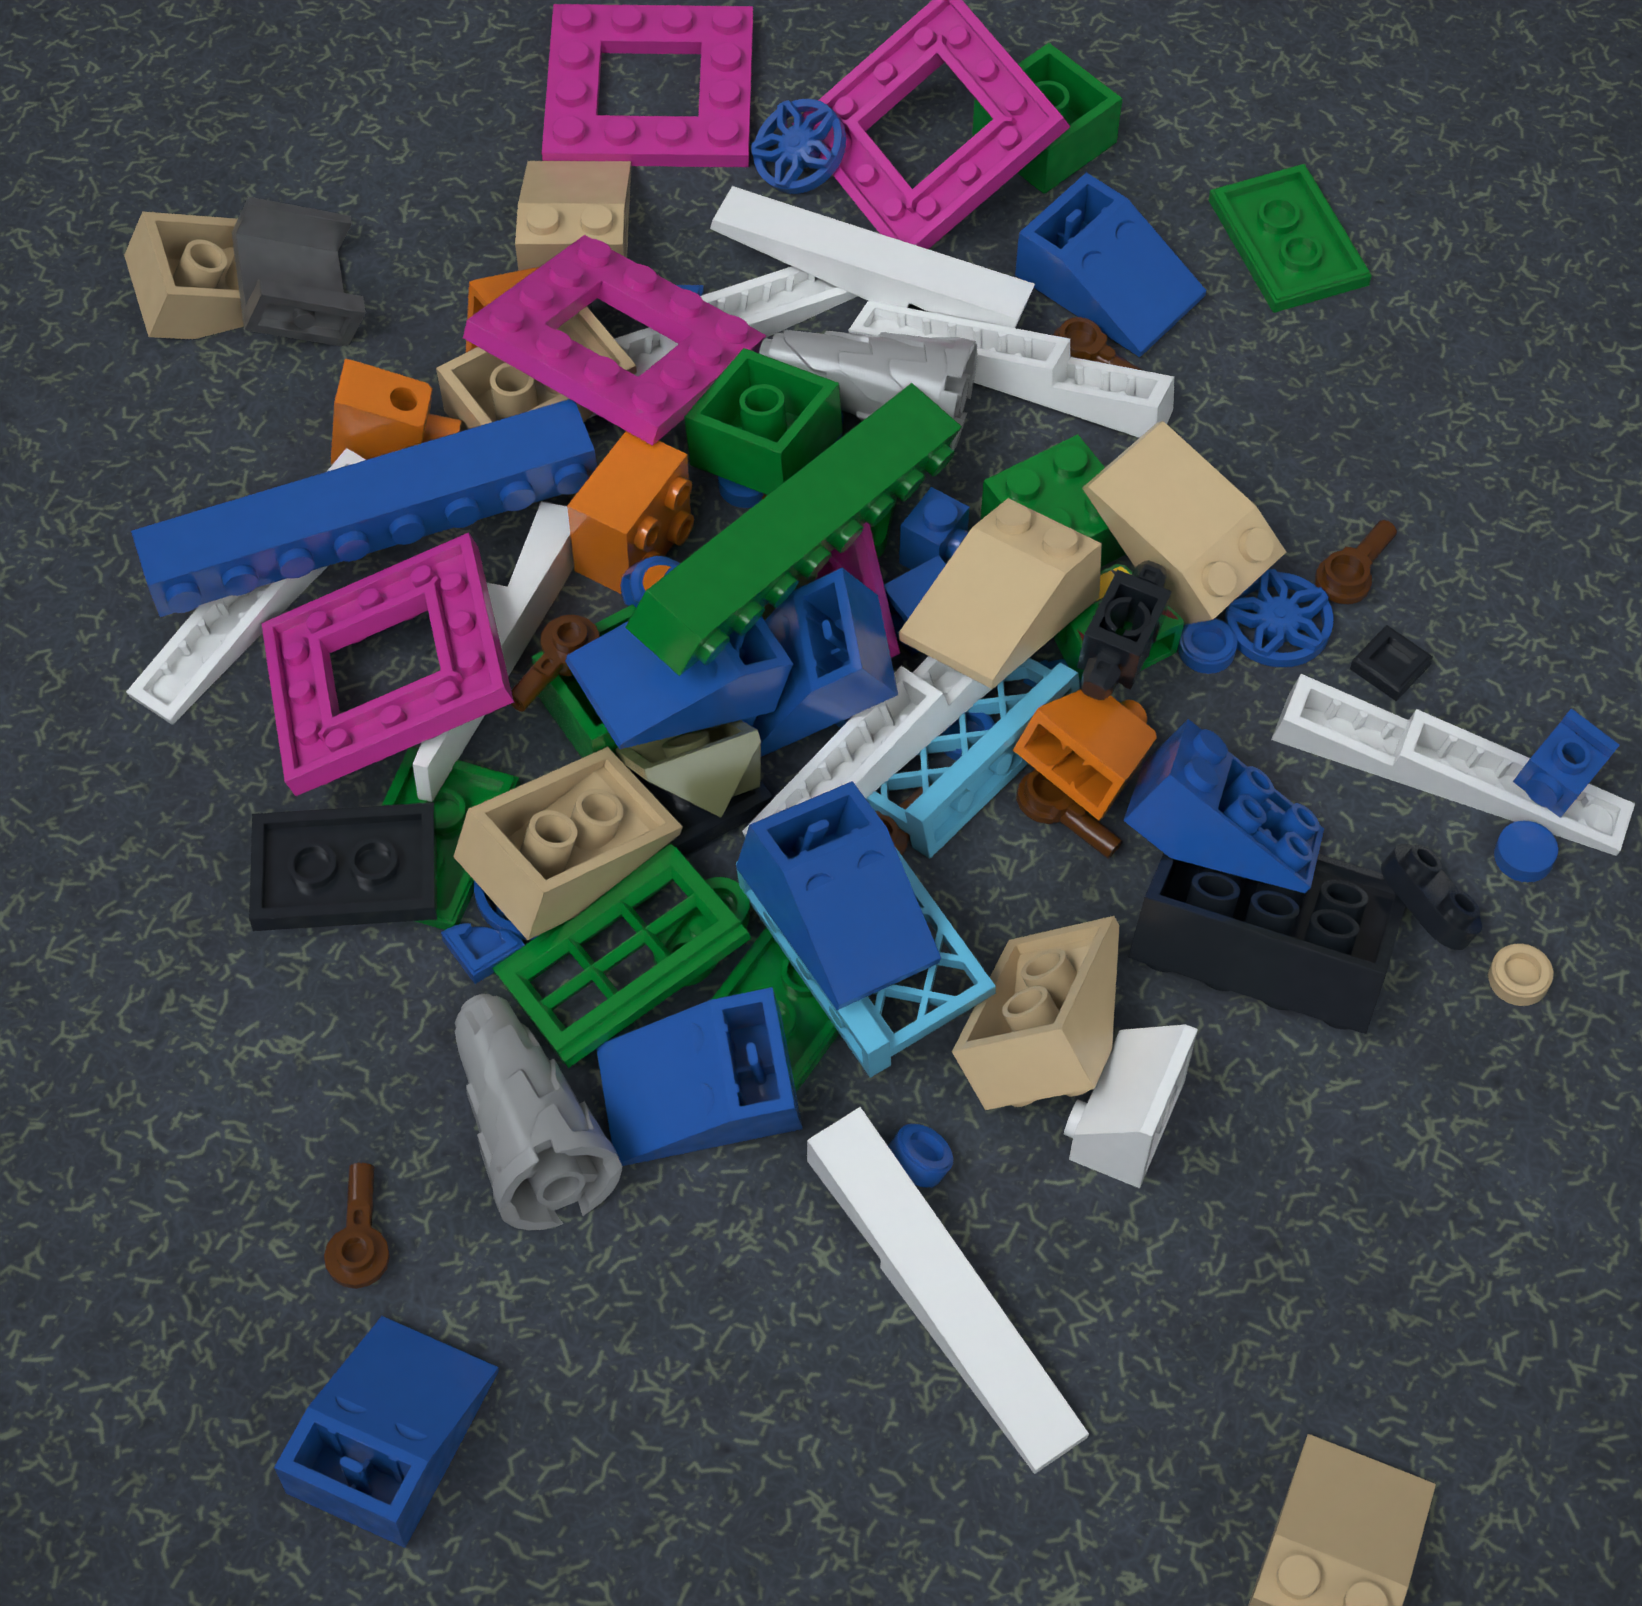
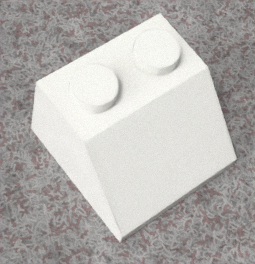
[1064,1024,1198,1188]

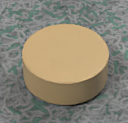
[1488,944,1553,1006]

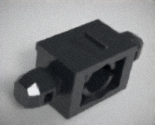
[1077,560,1172,700]

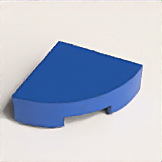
[441,923,525,984]

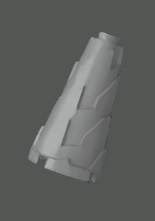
[759,329,977,450]
[455,994,622,1230]

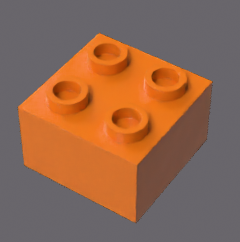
[567,431,694,594]

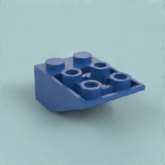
[1015,172,1206,357]
[753,568,898,757]
[565,616,793,750]
[1123,719,1324,893]
[736,781,941,1010]
[596,987,803,1166]
[274,1316,499,1548]

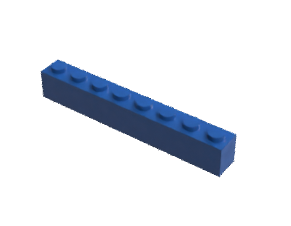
[131,399,597,617]

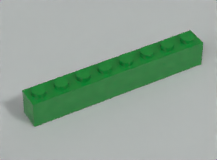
[625,383,962,676]

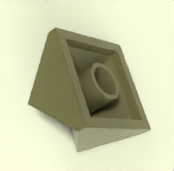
[615,720,761,817]

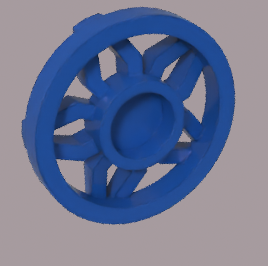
[751,99,846,194]
[1225,569,1333,667]

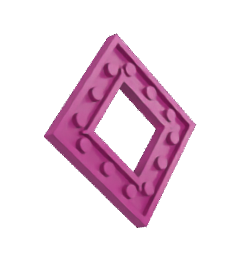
[792,0,1070,249]
[542,4,753,167]
[463,235,767,446]
[261,532,514,796]

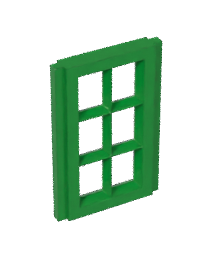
[492,844,751,1068]

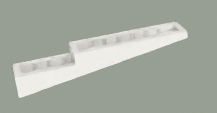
[710,186,1035,328]
[589,266,857,418]
[848,301,1174,438]
[126,448,366,725]
[413,501,574,802]
[742,656,992,837]
[1271,674,1635,856]
[807,1107,1089,1474]

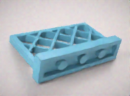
[866,657,1080,859]
[736,847,996,1078]

